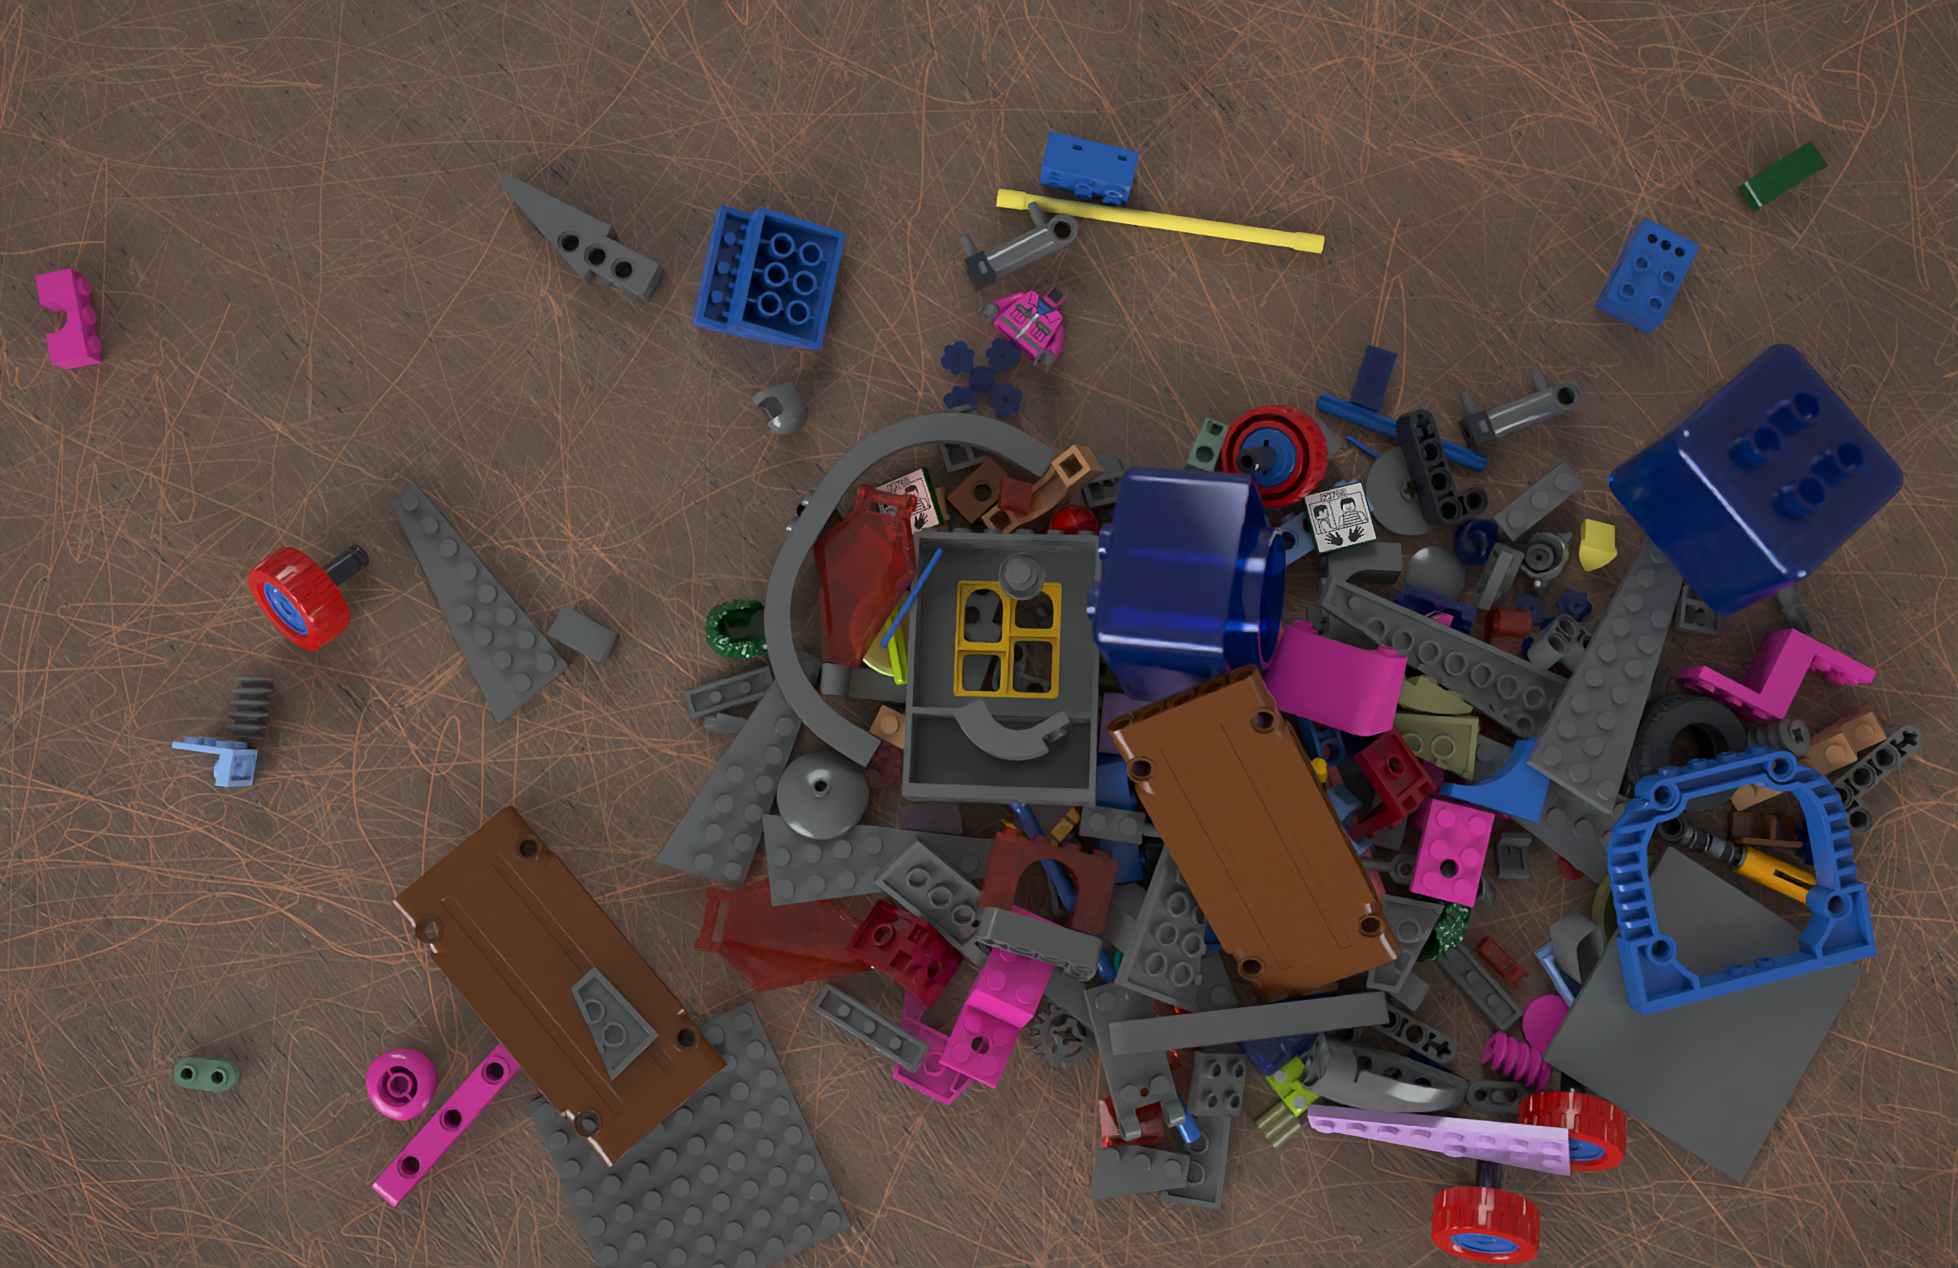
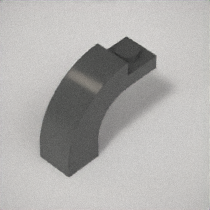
[953,697,1071,760]

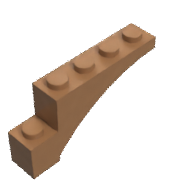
[1730,705,1887,812]

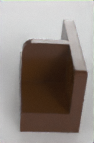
[1727,811,1803,848]

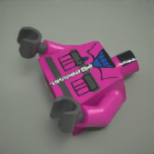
[976,287,1066,373]

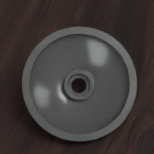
[777,750,869,840]

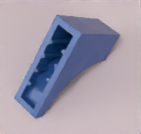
[1439,736,1550,822]

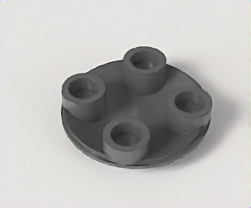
[1405,547,1466,607]

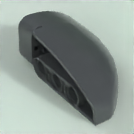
[1301,1032,1469,1112]

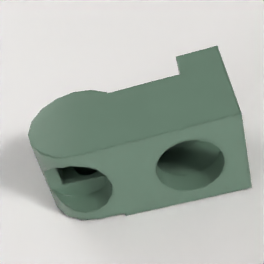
[1183,417,1229,480]

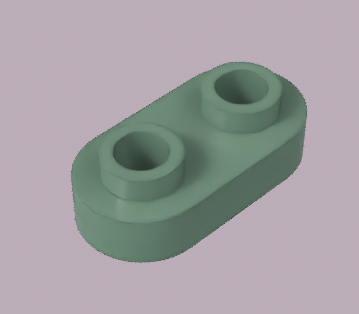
[174,1055,240,1092]

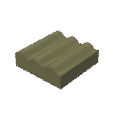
[1253,1099,1303,1150]

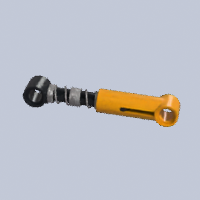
[1651,813,1831,907]

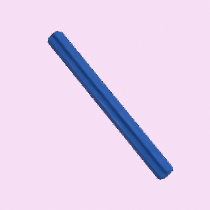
[1316,393,1488,472]

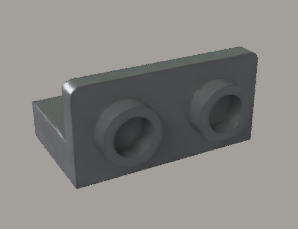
[1472,542,1524,611]

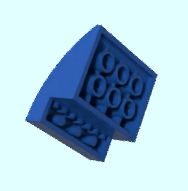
[691,205,846,350]

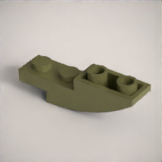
[1396,674,1473,715]

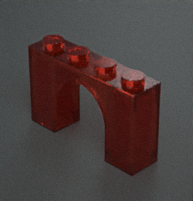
[977,827,1119,936]

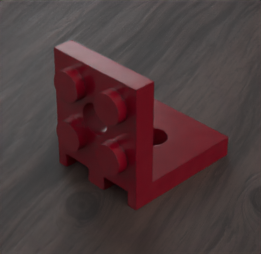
[1347,725,1437,841]
[845,899,964,1009]

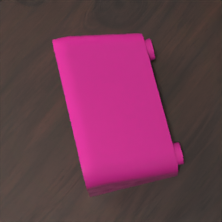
[1263,620,1408,736]

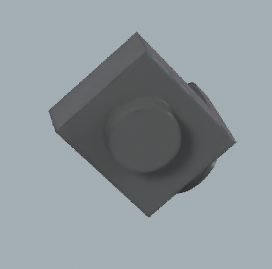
[1493,830,1532,880]

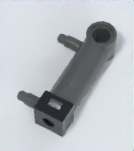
[960,201,1078,292]
[1458,366,1582,449]

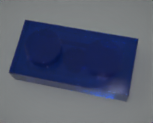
[1349,345,1397,413]

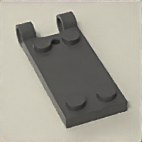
[873,835,1010,967]
[1083,980,1185,1141]

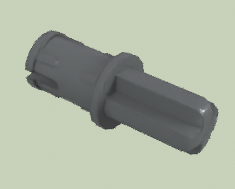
[1771,577,1813,635]

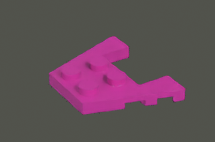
[893,989,988,1106]

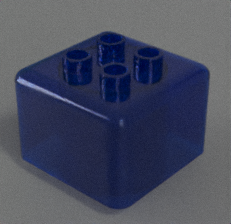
[1609,343,1904,616]
[1087,466,1286,703]

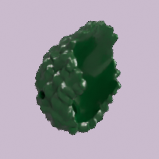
[705,599,768,659]
[1413,893,1471,965]

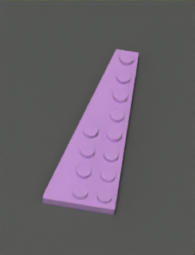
[1307,1104,1571,1176]

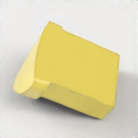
[1579,518,1617,571]

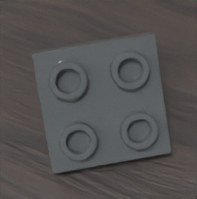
[1187,1047,1248,1116]

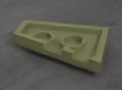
[1379,711,1479,781]

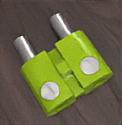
[1263,1043,1322,1117]

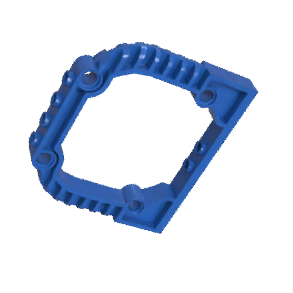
[1606,744,1877,1015]

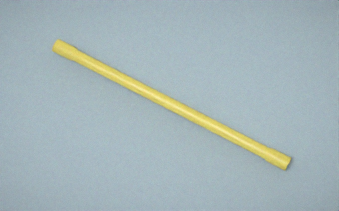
[996,188,1324,254]

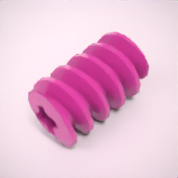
[1481,1031,1552,1093]

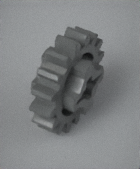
[1030,1004,1097,1070]

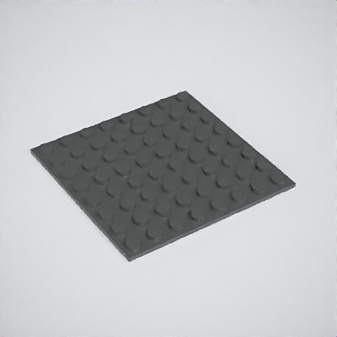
[1541,844,1863,1183]
[528,1000,852,1268]

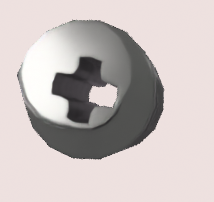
[225,674,274,739]
[1744,718,1811,760]

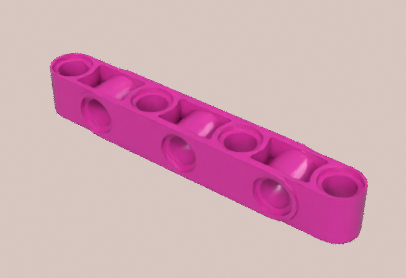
[372,1043,521,1208]

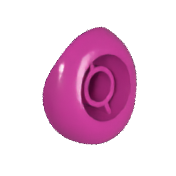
[366,1049,437,1121]

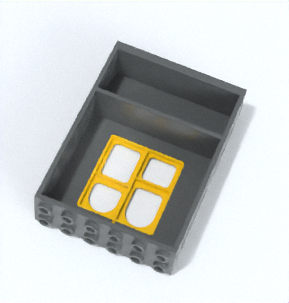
[902,527,1103,807]

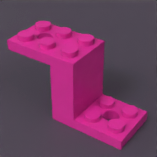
[1676,628,1877,723]
[1406,759,1495,907]
[939,904,1062,1089]

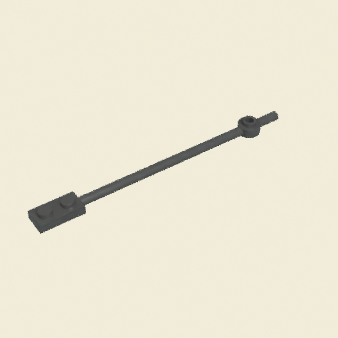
[1078,806,1451,885]

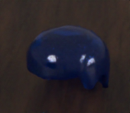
[1453,519,1500,565]

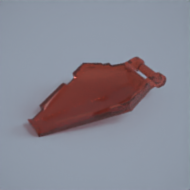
[814,484,918,668]
[694,877,874,993]

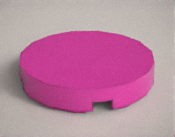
[1519,993,1569,1054]

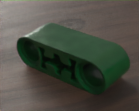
[1737,141,1828,213]

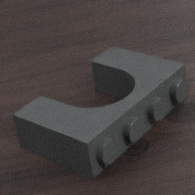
[1318,542,1402,650]

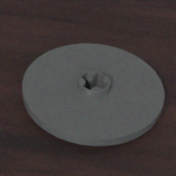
[1364,447,1445,536]

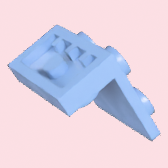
[172,736,258,787]

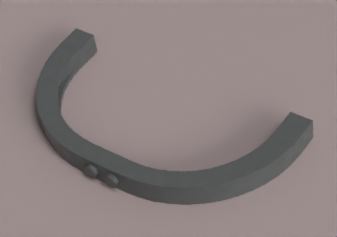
[764,413,1056,767]

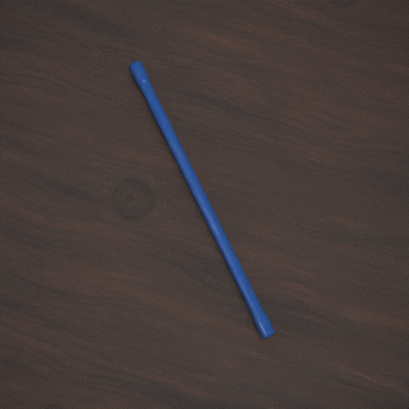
[1010,804,1202,1143]

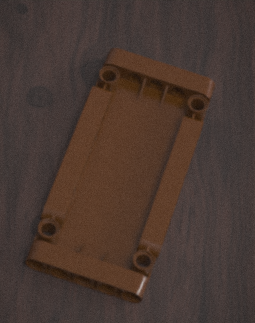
[1107,664,1402,1004]
[391,805,728,1168]

